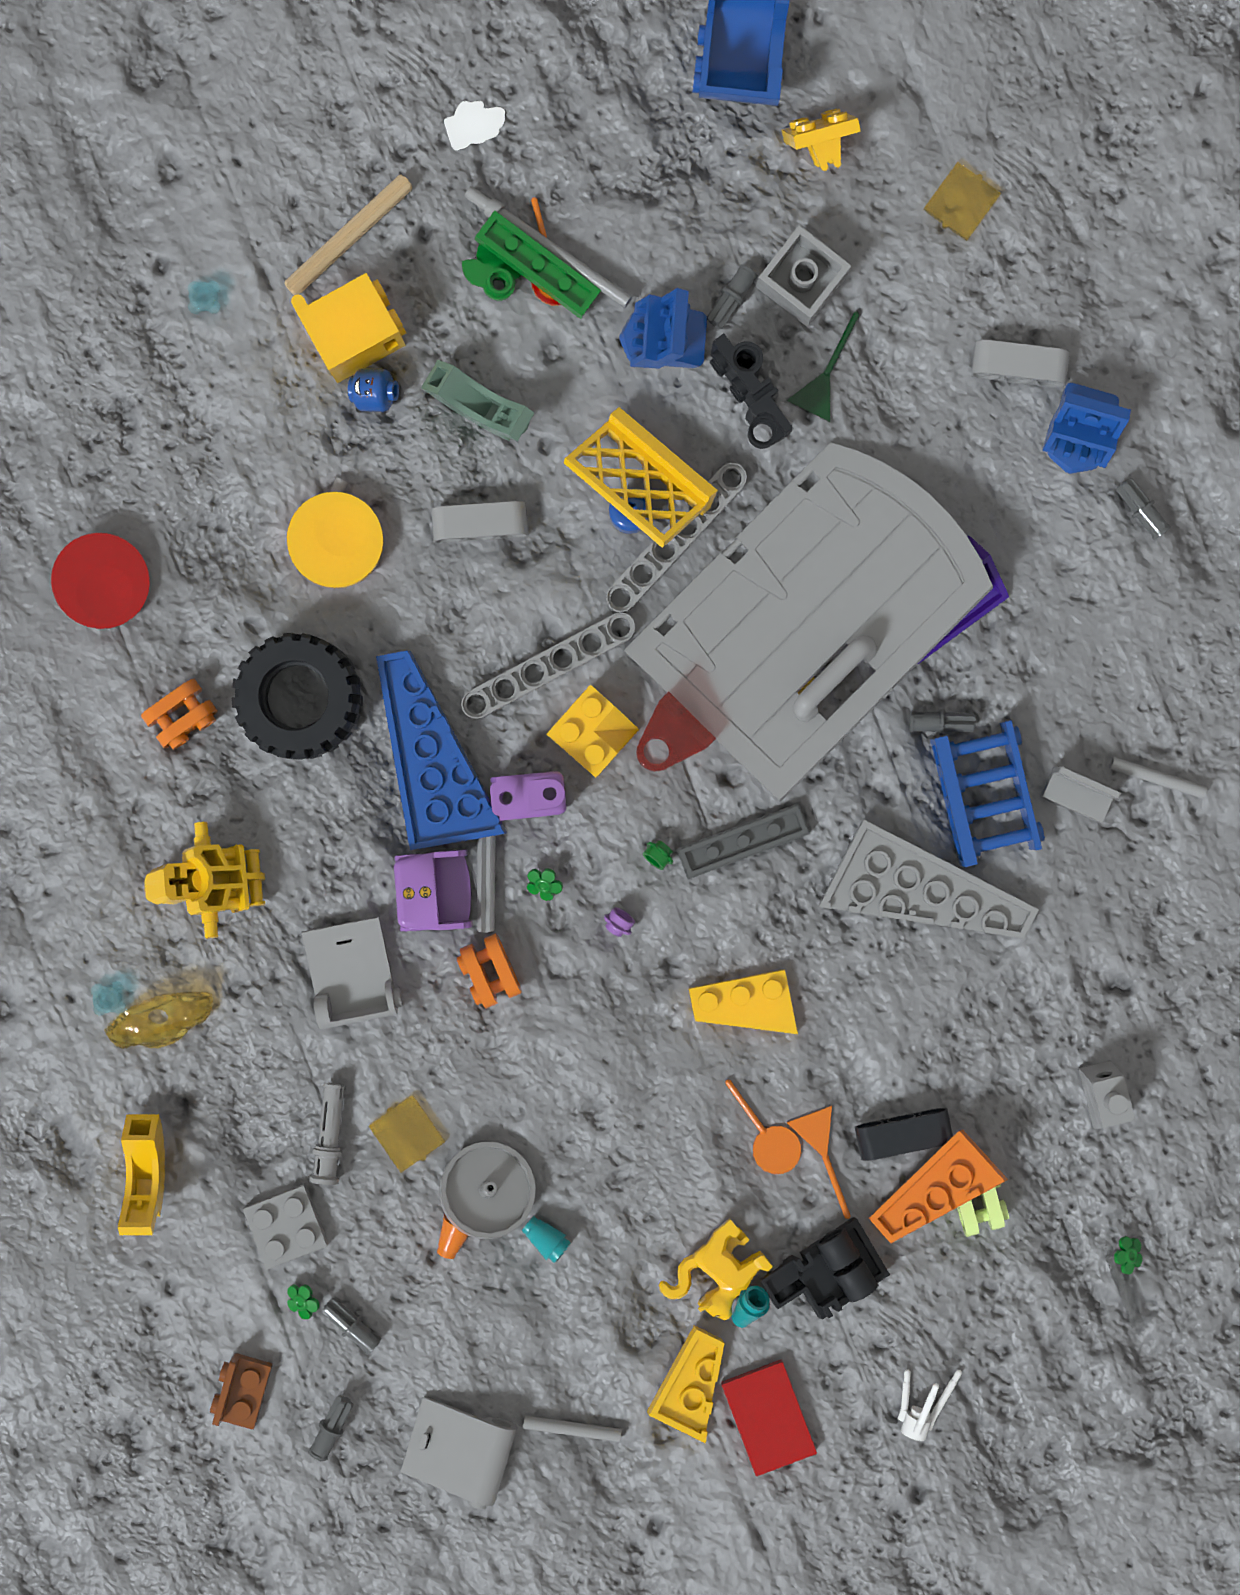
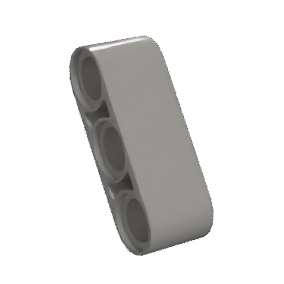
[972,340,1070,387]
[431,501,528,543]

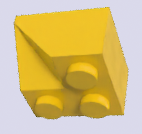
[547,685,640,778]

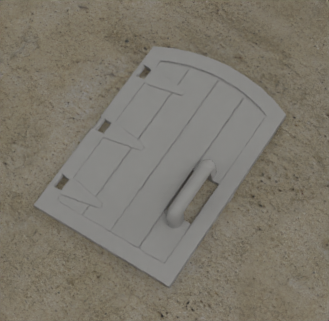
[624,442,993,802]

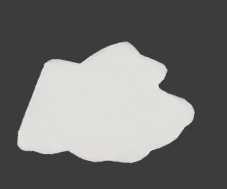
[444,101,505,151]

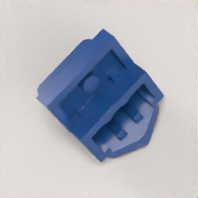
[619,288,707,369]
[1042,383,1131,474]

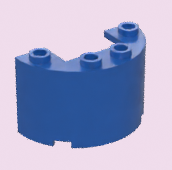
[692,0,790,106]

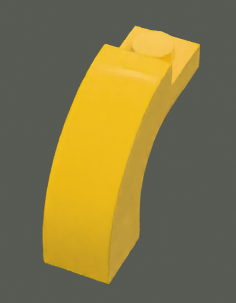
[117,1114,165,1235]

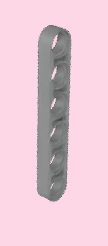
[606,463,747,613]
[461,612,635,719]

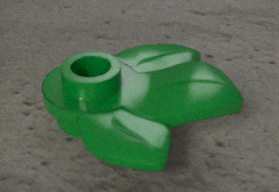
[462,244,521,301]

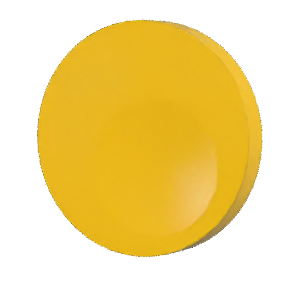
[287,492,384,588]

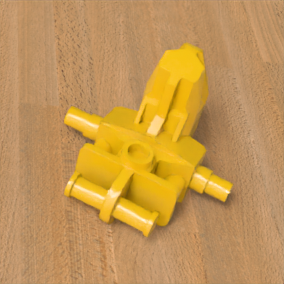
[144,822,266,939]

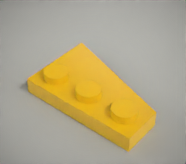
[688,969,798,1034]
[647,1325,725,1443]

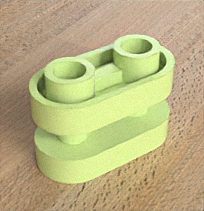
[957,1184,1009,1237]

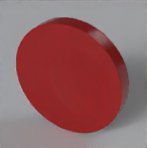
[51,533,150,629]

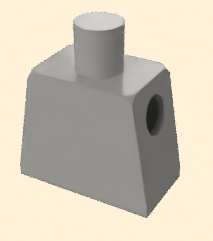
[1078,1060,1135,1129]

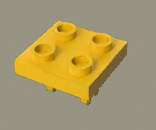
[781,108,861,171]

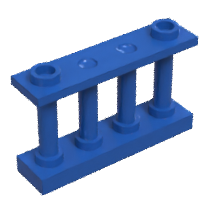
[930,720,1045,867]

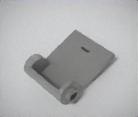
[302,916,403,1030]
[401,1396,517,1509]

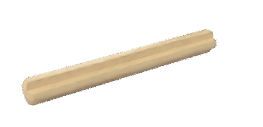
[284,174,413,295]

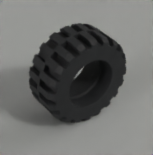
[231,632,363,760]

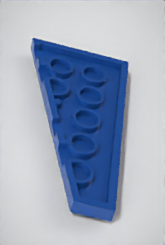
[376,650,507,850]

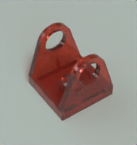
[636,691,716,772]

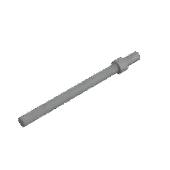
[464,186,632,308]

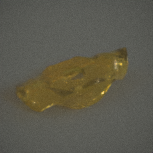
[104,992,213,1049]

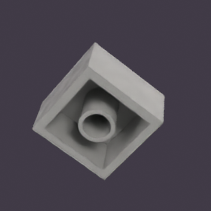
[756,225,852,327]

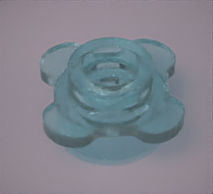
[187,281,221,314]
[91,981,126,1016]

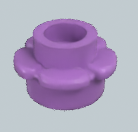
[604,907,635,937]

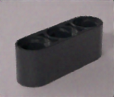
[855,1108,953,1161]

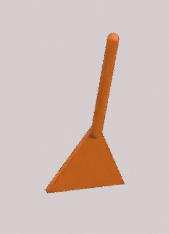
[786,1106,851,1219]

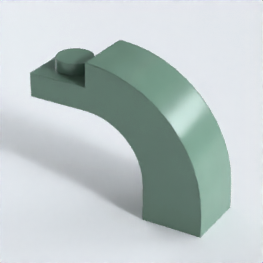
[421,360,534,442]

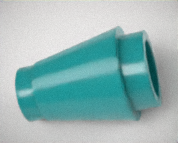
[522,1216,571,1263]
[732,1286,770,1328]

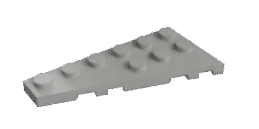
[818,819,1039,939]

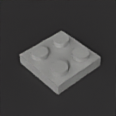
[243,1183,329,1270]

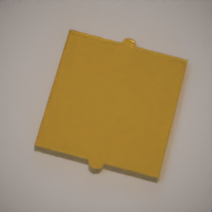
[923,162,1001,241]
[368,1095,445,1173]

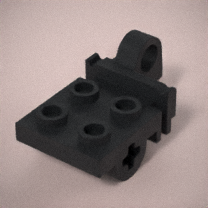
[710,333,793,449]
[760,1217,890,1320]

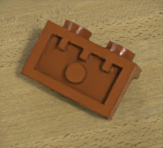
[210,1353,273,1430]

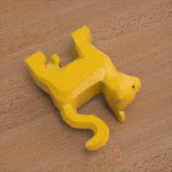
[659,1218,773,1321]

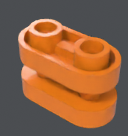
[141,678,218,750]
[456,933,522,1009]

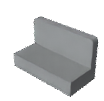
[1040,766,1121,823]

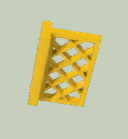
[564,407,718,548]

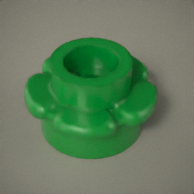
[643,840,673,870]

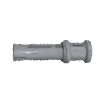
[309,1083,345,1185]

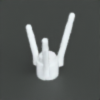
[897,1369,962,1441]

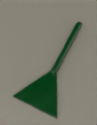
[786,311,859,422]

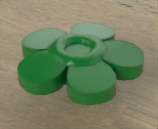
[527,868,563,901]
[1114,1236,1143,1275]
[287,1284,319,1319]

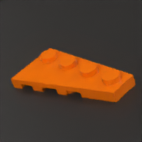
[869,1129,1008,1243]

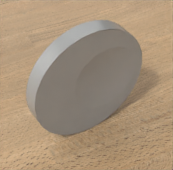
[439,1142,536,1239]

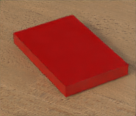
[721,1359,817,1477]

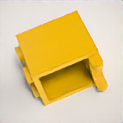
[291,273,407,383]

